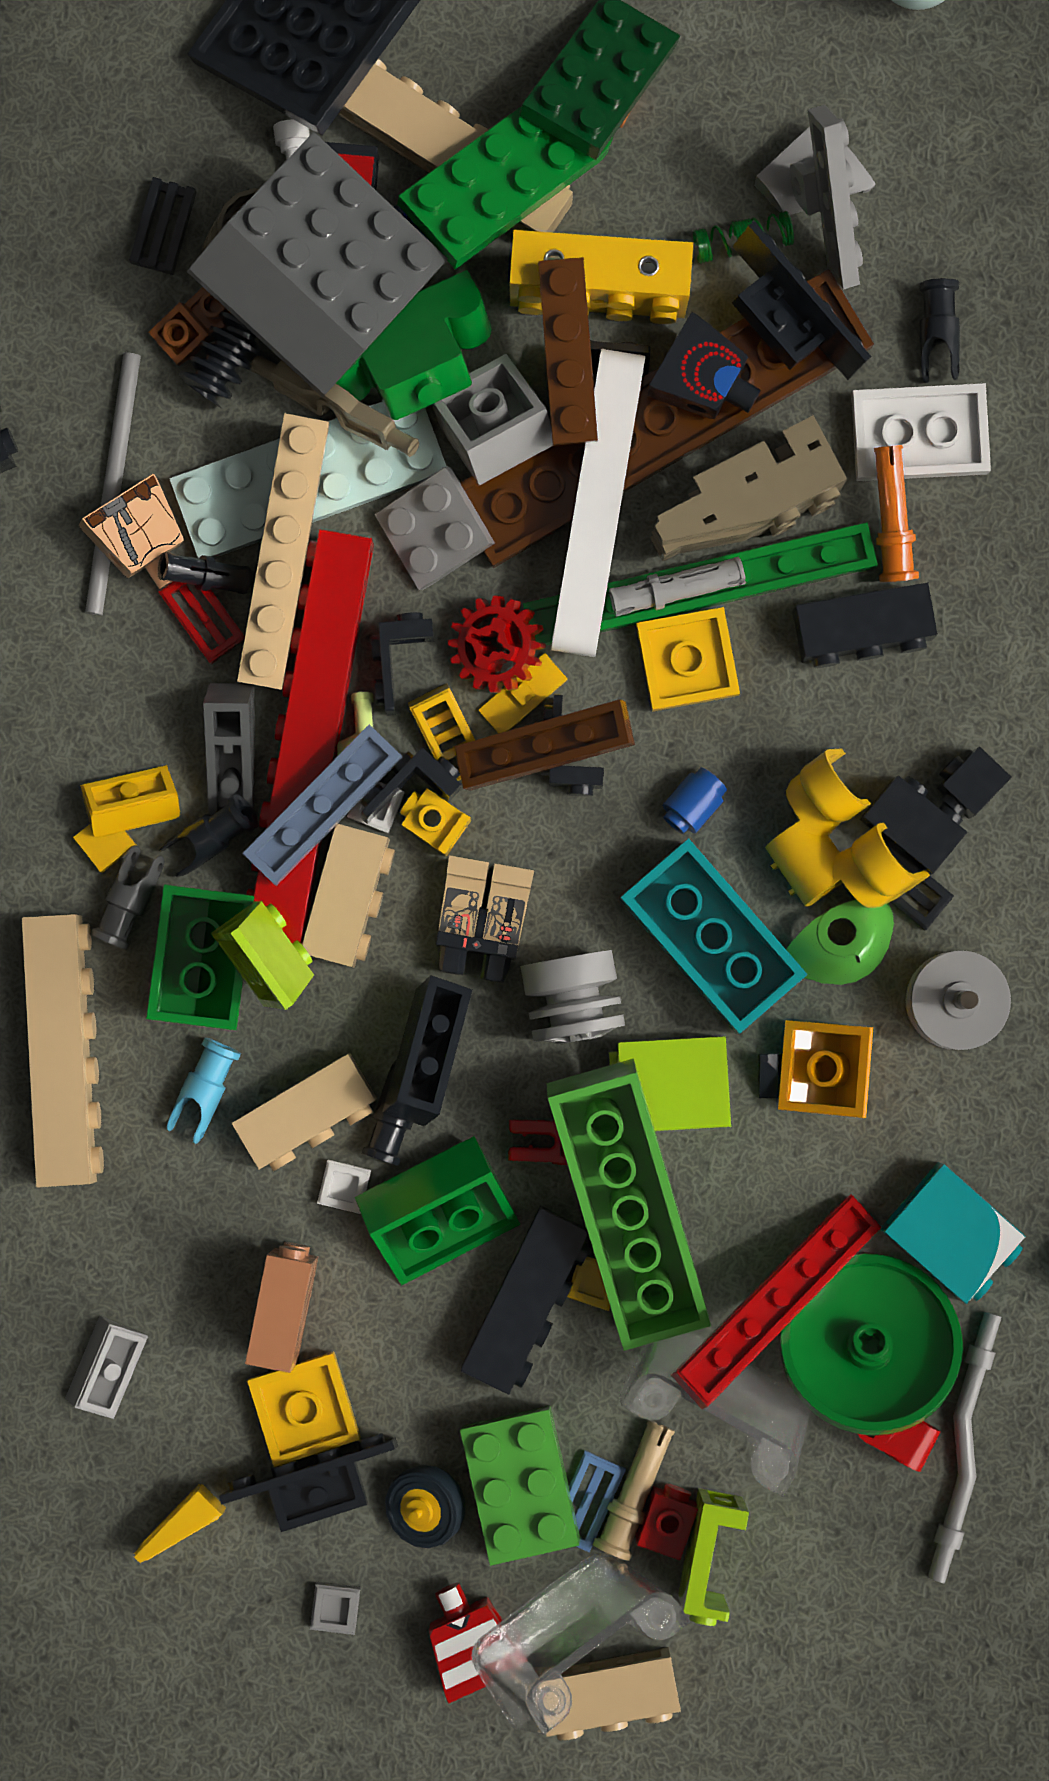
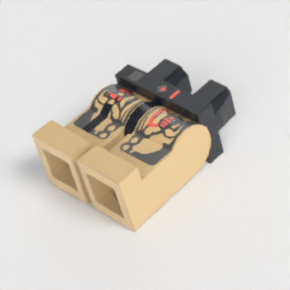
[436,855,534,983]

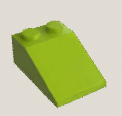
[211,901,314,1010]

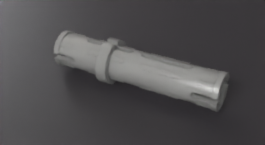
[609,556,746,617]

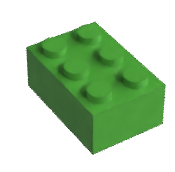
[460,1405,580,1566]

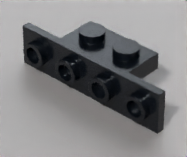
[732,221,872,380]
[219,1433,398,1532]

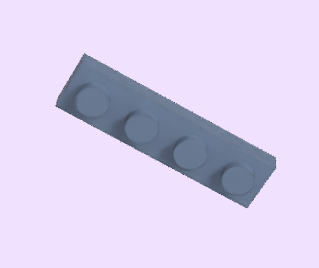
[243,724,402,886]

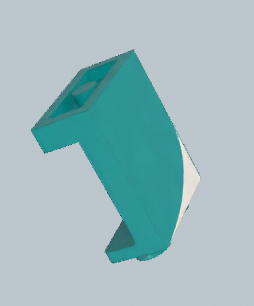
[880,1162,1026,1304]

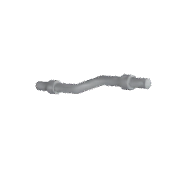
[928,1311,1002,1583]

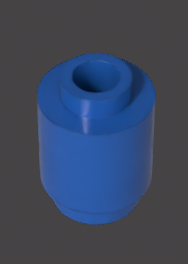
[662,767,727,834]

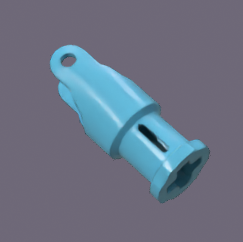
[167,1037,241,1144]

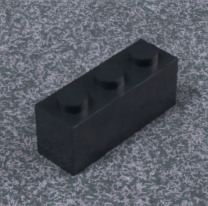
[792,582,938,668]
[382,975,473,1126]

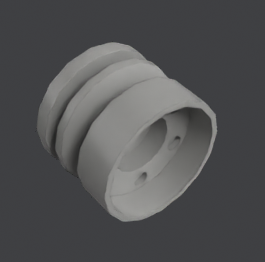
[520,950,625,1044]

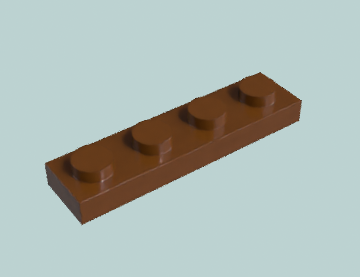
[538,257,598,446]
[454,699,635,791]

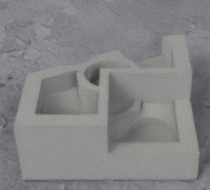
[754,126,876,215]

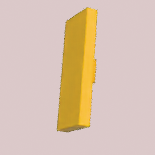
[478,653,568,734]

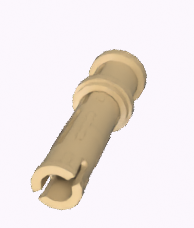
[592,1420,675,1561]

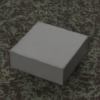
[310,1582,361,1635]

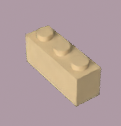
[302,824,395,968]
[232,1053,377,1172]
[536,1647,681,1740]

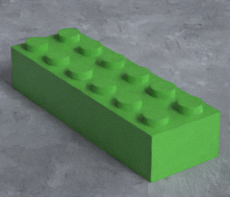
[546,1058,711,1351]

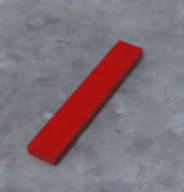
[671,1194,881,1409]

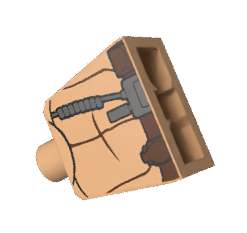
[79,474,184,589]

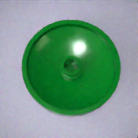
[780,1254,963,1435]

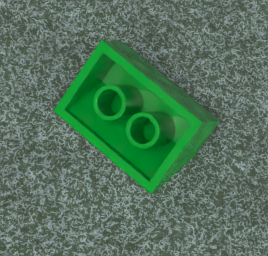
[146,885,254,1030]
[355,1136,521,1286]

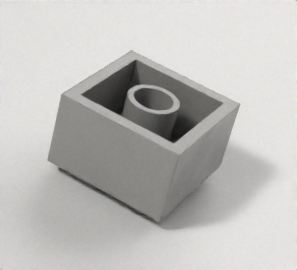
[432,354,553,485]

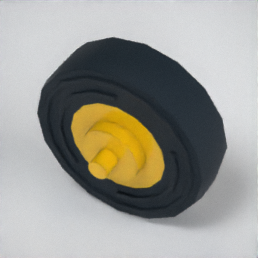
[385,1465,466,1548]

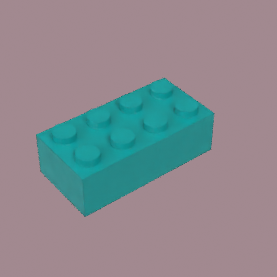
[619,838,808,1034]

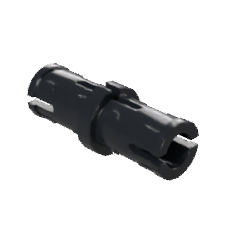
[158,552,251,594]

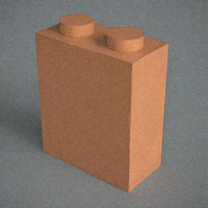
[245,1242,319,1373]

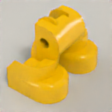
[765,748,930,908]

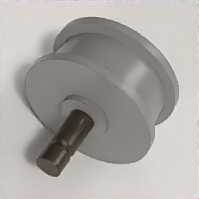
[905,951,1011,1050]

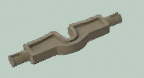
[251,355,419,457]

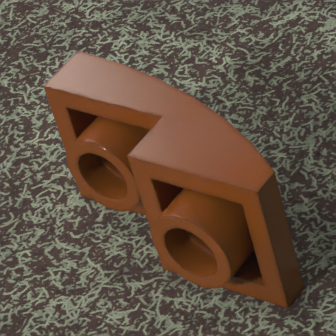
[149,287,231,366]

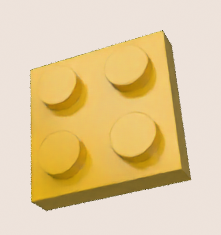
[636,607,740,712]
[247,1351,361,1467]

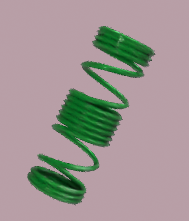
[693,211,794,264]

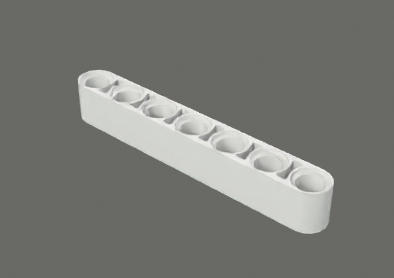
[551,349,645,657]

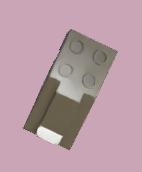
[650,415,847,561]

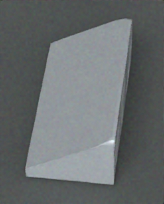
[65,1316,148,1419]

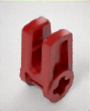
[508,1119,568,1165]

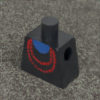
[648,311,761,419]

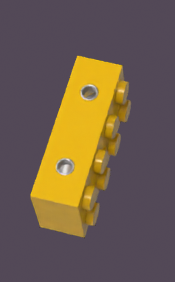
[510,230,693,324]

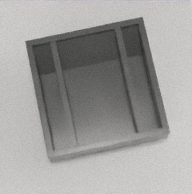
[187,132,448,398]

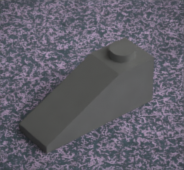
[203,683,255,815]

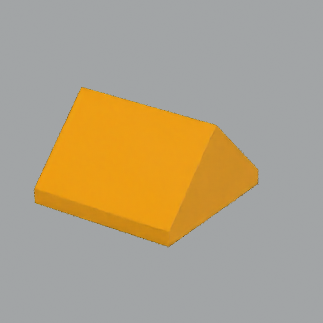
[778,1020,873,1118]

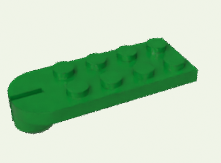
[397,106,613,269]

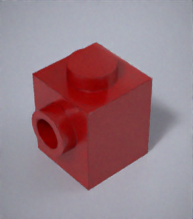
[636,1483,698,1560]

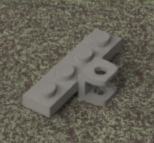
[790,105,863,290]

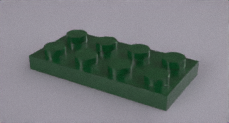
[519,0,680,160]

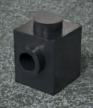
[937,746,1012,819]

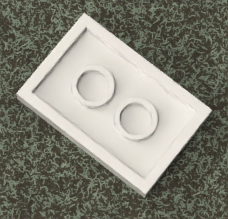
[851,383,991,481]

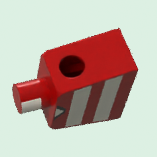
[429,1582,527,1704]

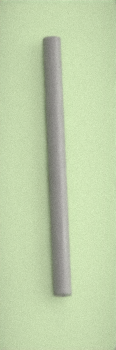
[85,352,141,616]

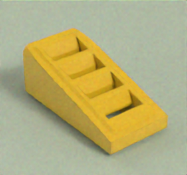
[408,684,475,781]
[134,1484,226,1563]

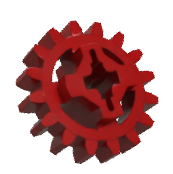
[448,596,546,693]

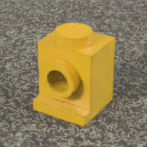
[400,788,471,856]

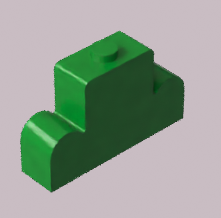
[336,270,492,420]

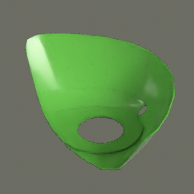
[786,900,894,985]

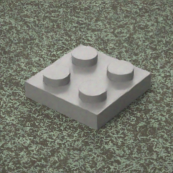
[375,467,495,590]

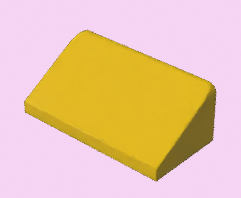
[80,765,180,837]

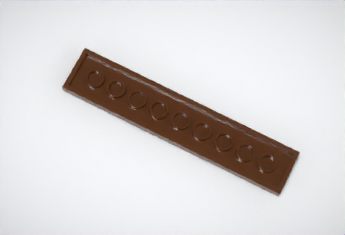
[460,269,874,568]

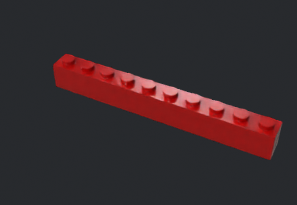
[246,529,374,944]

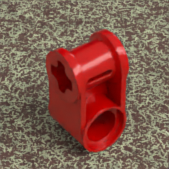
[858,1421,941,1472]

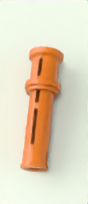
[874,445,919,582]

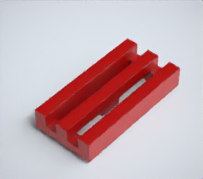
[159,581,245,664]

